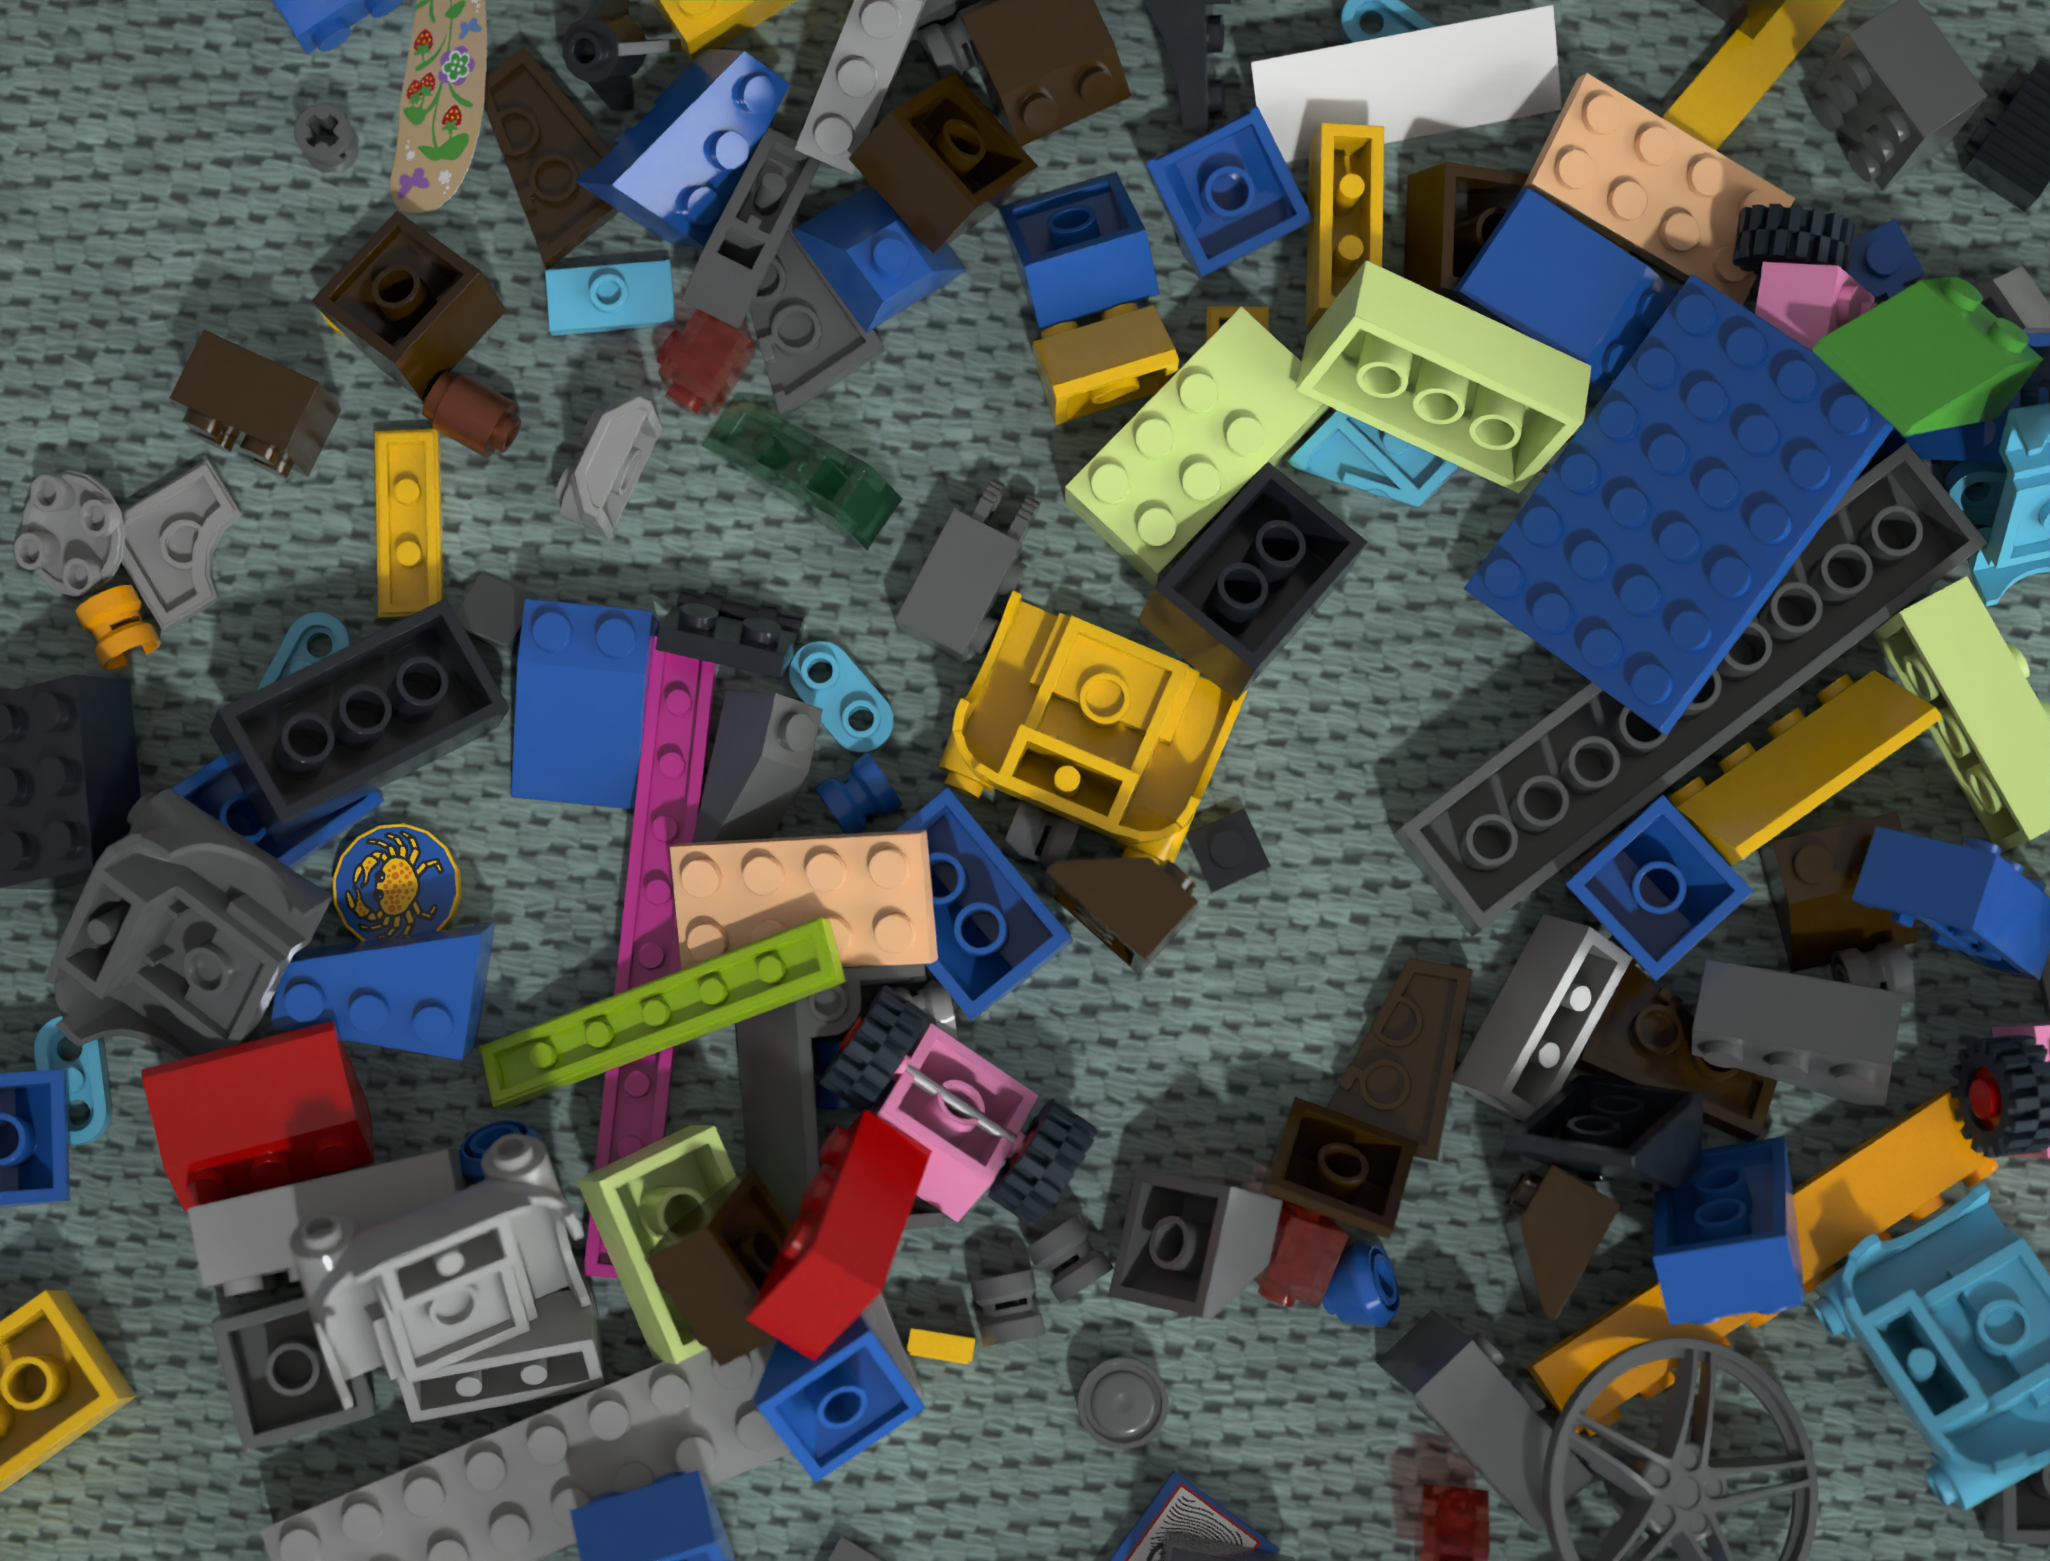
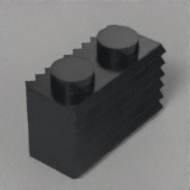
[1962,57,2050,212]

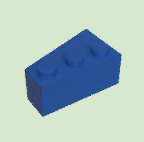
[270,921,496,1060]

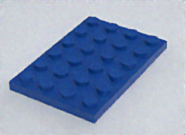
[1464,274,1894,735]

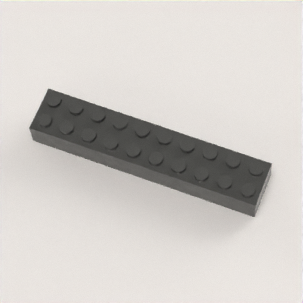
[1394,443,1988,937]

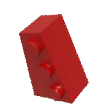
[746,1109,932,1361]

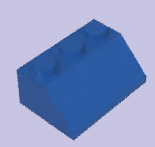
[894,787,1074,1021]

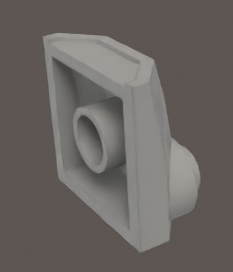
[554,396,663,540]

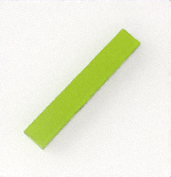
[479,917,846,1110]

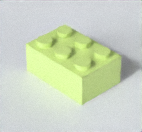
[576,1125,736,1364]

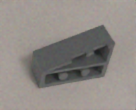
[1692,959,1904,1113]
[1376,1310,1594,1532]

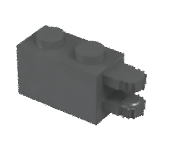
[895,478,1041,664]

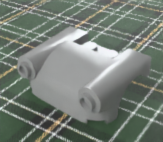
[289,1134,591,1410]

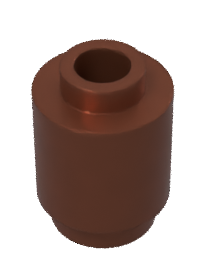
[422,372,521,458]

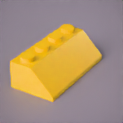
[1668,670,1943,867]

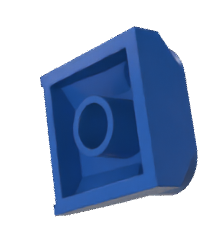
[1144,106,1314,279]

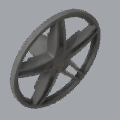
[1542,1338,1818,1561]

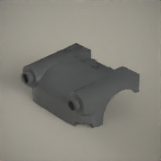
[46,789,333,1060]

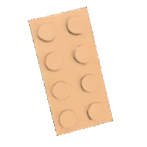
[1523,73,1795,306]
[670,830,938,970]

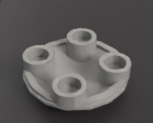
[14,470,126,597]

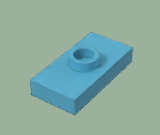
[545,260,676,336]

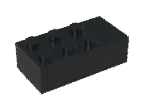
[209,598,510,842]

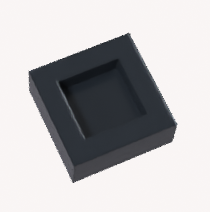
[1186,808,1270,894]

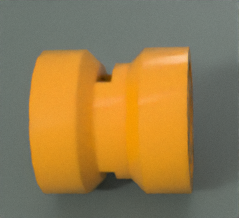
[75,585,161,671]

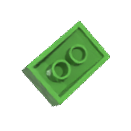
[1812,276,2043,436]

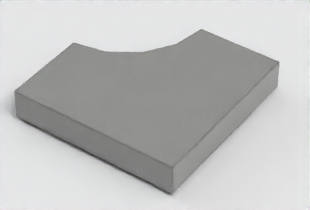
[121,459,243,633]

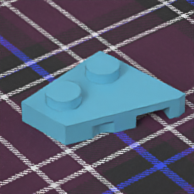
[1288,410,1460,509]

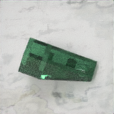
[702,394,903,550]

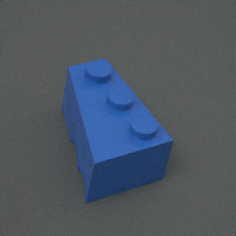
[575,49,790,249]
[1852,826,2050,981]

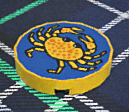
[332,823,462,941]

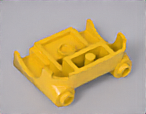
[937,591,1248,865]

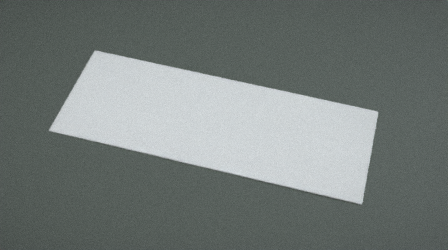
[1251,5,1562,162]

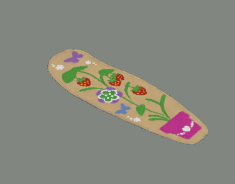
[390,0,487,214]

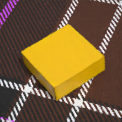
[907,1327,976,1364]

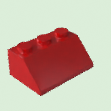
[142,1021,375,1212]

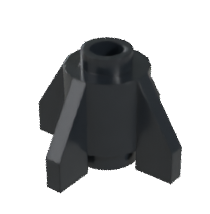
[558,0,681,111]

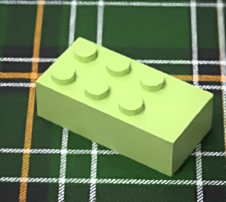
[1295,260,1592,493]
[1065,306,1330,587]
[1872,576,2050,853]

